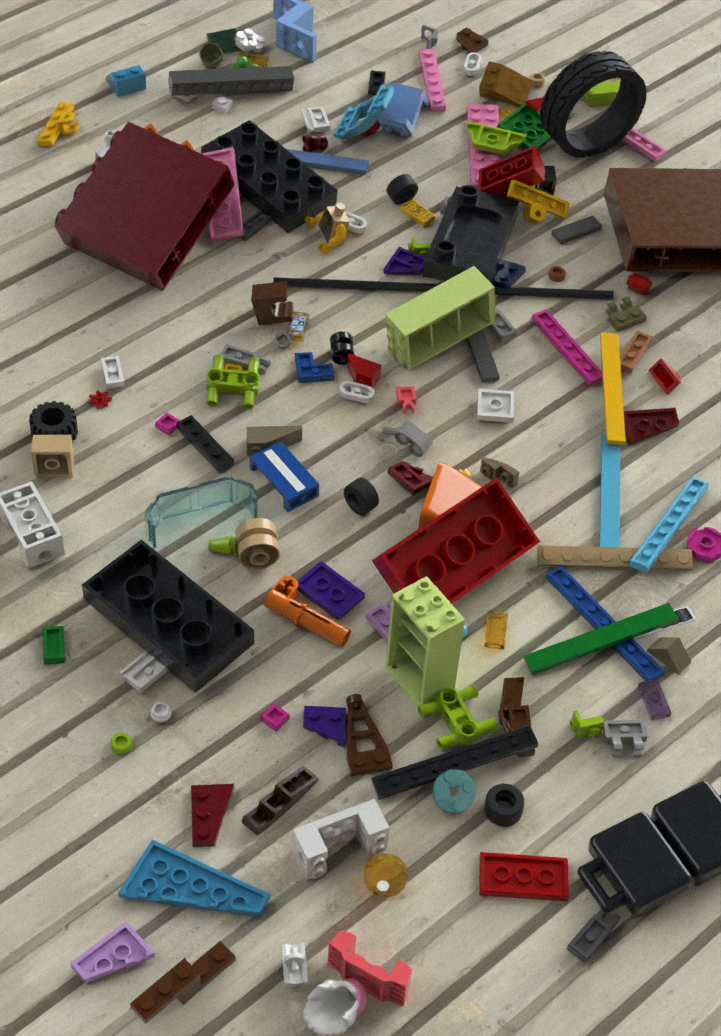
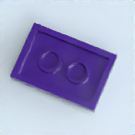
[297,561,365,621]

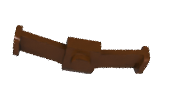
[498,677,535,757]

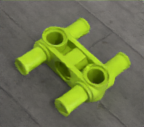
[206,355,260,409]
[417,685,498,751]

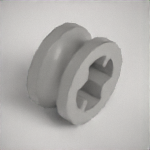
[274,332,291,349]

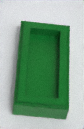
[43,626,65,665]

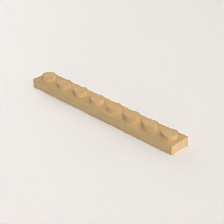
[537,545,693,570]

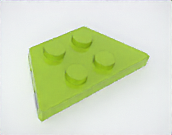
[467,121,526,155]

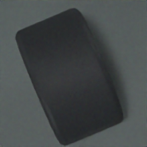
[386,174,419,205]
[344,478,379,515]
[484,783,524,827]

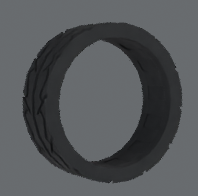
[540,50,647,158]

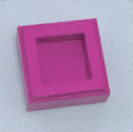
[155,413,180,436]
[260,703,290,732]

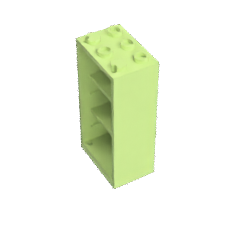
[385,266,495,370]
[385,576,465,706]

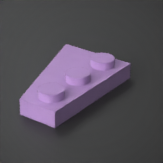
[71,921,155,984]

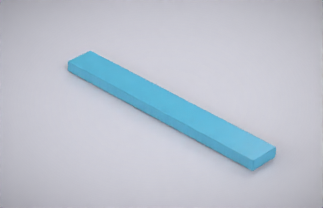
[599,434,620,547]
[629,477,709,573]

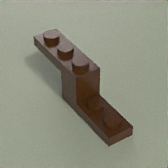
[130,941,236,1024]

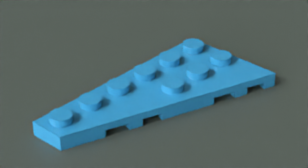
[118,840,270,917]

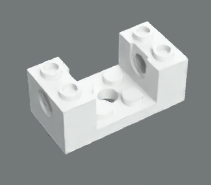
[0,481,65,569]
[293,799,389,880]

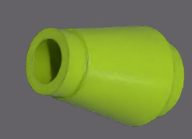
[208,535,238,555]

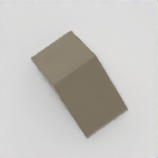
[647,637,691,675]

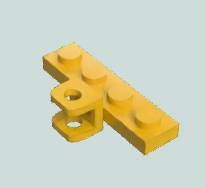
[36,102,80,147]
[507,180,570,224]

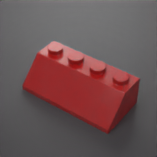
[478,145,545,197]

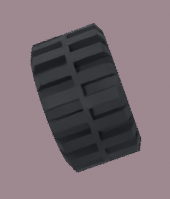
[29,401,78,443]

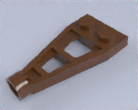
[346,694,393,777]

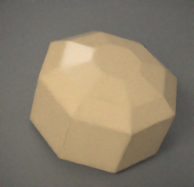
[530,73,545,87]

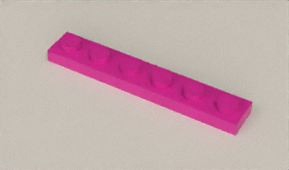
[531,309,602,386]

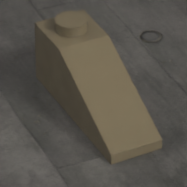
[247,426,302,456]

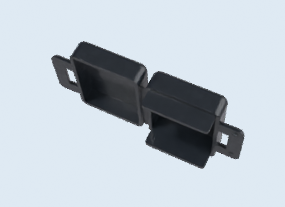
[577,781,721,915]

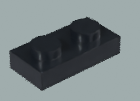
[368,70,386,95]

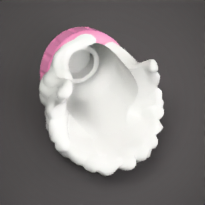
[303,978,367,1036]

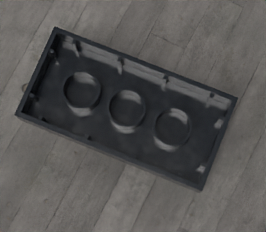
[201,120,338,233]
[82,539,254,693]

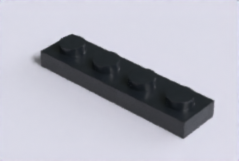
[176,415,234,473]

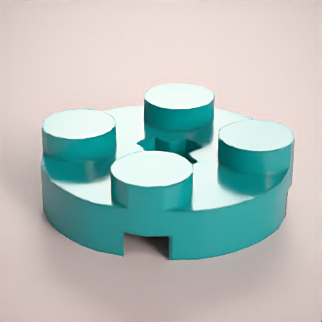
[432,769,476,813]

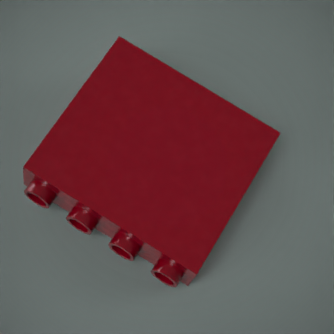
[54,121,235,291]

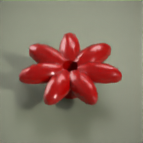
[89,390,112,409]

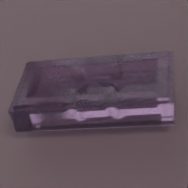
[638,679,671,720]

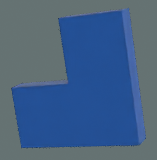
[295,352,334,383]

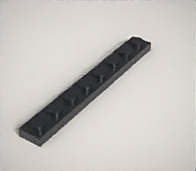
[371,725,539,800]

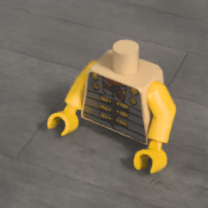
[305,203,349,255]

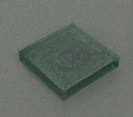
[206,28,242,54]

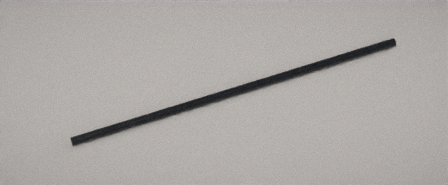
[273,277,614,299]

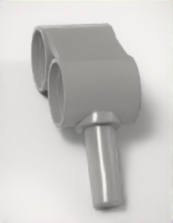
[382,421,433,457]

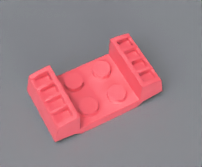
[327,930,412,1006]

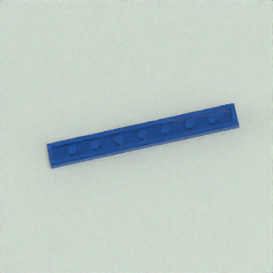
[545,565,665,685]

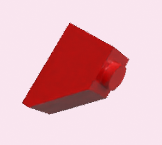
[347,353,382,389]

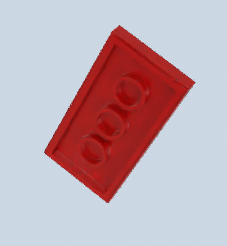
[479,852,569,902]

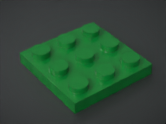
[497,103,552,150]

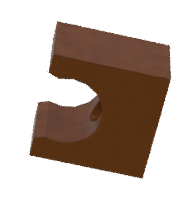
[251,281,294,325]

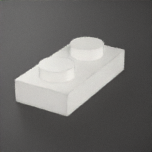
[101,356,125,389]

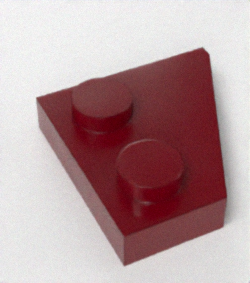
[387,461,434,495]

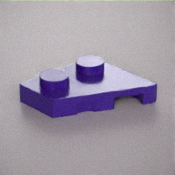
[383,247,425,275]
[303,706,346,746]

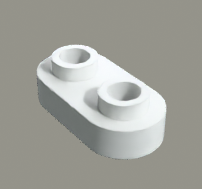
[463,52,482,76]
[344,211,367,234]
[339,381,375,403]

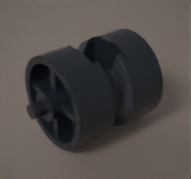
[330,331,355,365]

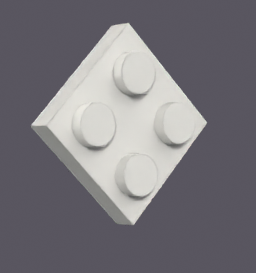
[477,389,514,423]

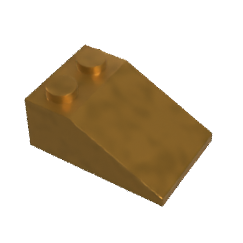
[479,61,533,107]

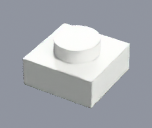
[212,96,233,114]

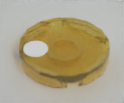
[364,854,408,897]

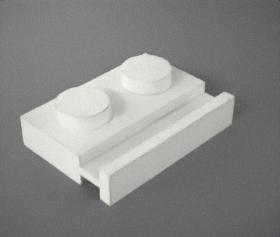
[301,106,330,133]
[120,651,168,693]

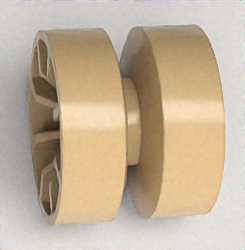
[235,518,280,570]

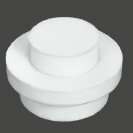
[150,702,171,722]

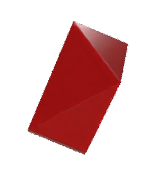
[525,97,544,112]
[648,358,681,395]

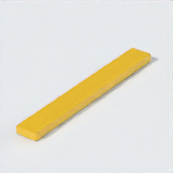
[600,333,626,445]

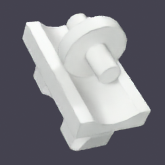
[281,943,308,987]

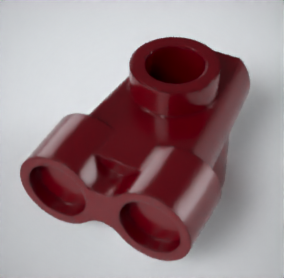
[302,134,328,152]

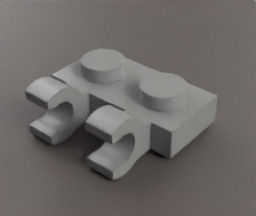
[603,720,647,757]

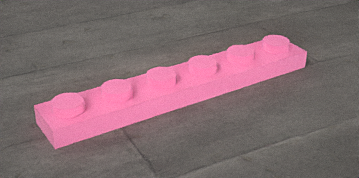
[419,49,446,111]

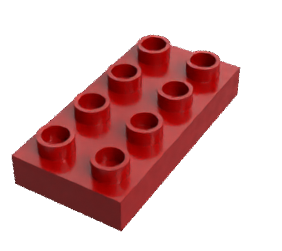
[372,477,540,604]

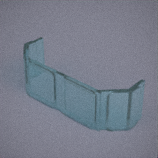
[144,477,257,548]

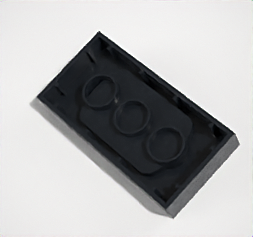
[423,185,520,284]

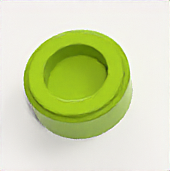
[111,733,132,755]

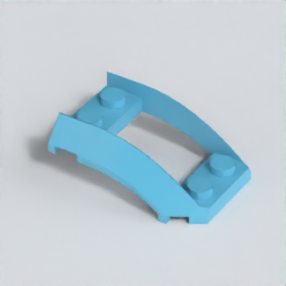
[333,84,395,140]

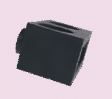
[535,166,557,196]

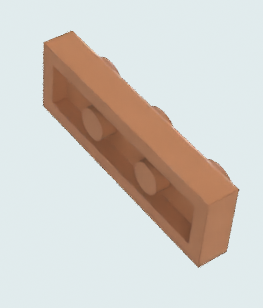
[620,330,653,373]

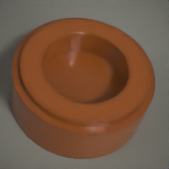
[548,266,566,282]

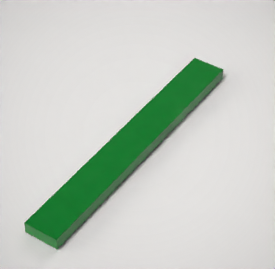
[524,603,678,675]

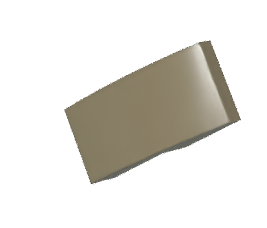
[480,457,519,488]

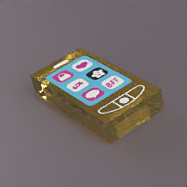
[287,311,309,342]

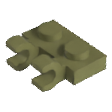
[606,296,647,332]

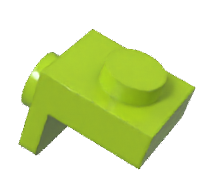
[408,237,431,257]
[570,710,604,739]

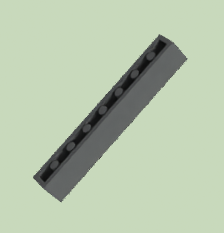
[168,66,294,96]

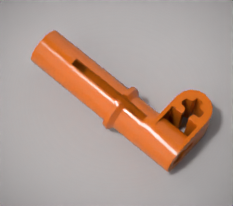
[264,576,351,647]

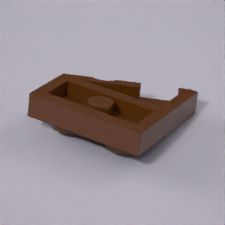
[456,27,489,55]

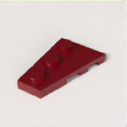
[624,408,679,445]
[191,783,234,847]

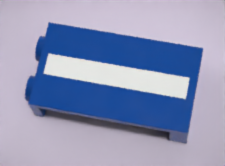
[250,442,319,512]

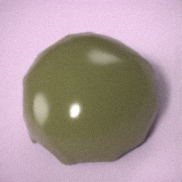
[199,43,224,68]

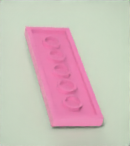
[203,147,244,242]

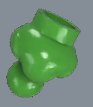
[233,56,259,68]

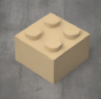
[31,435,74,477]

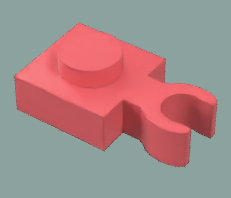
[396,386,417,414]

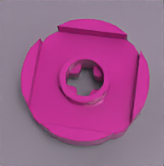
[686,527,721,564]

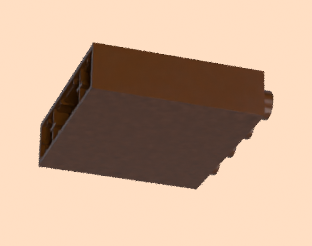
[603,168,721,272]

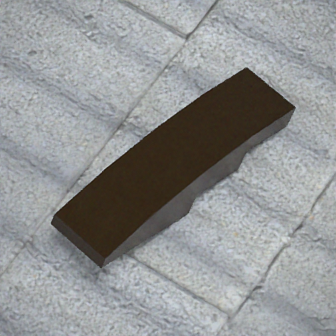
[241,766,319,835]

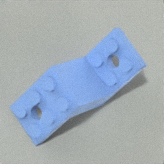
[273,0,317,63]
[378,82,429,137]

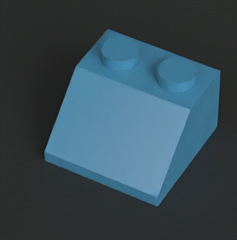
[105,65,146,97]

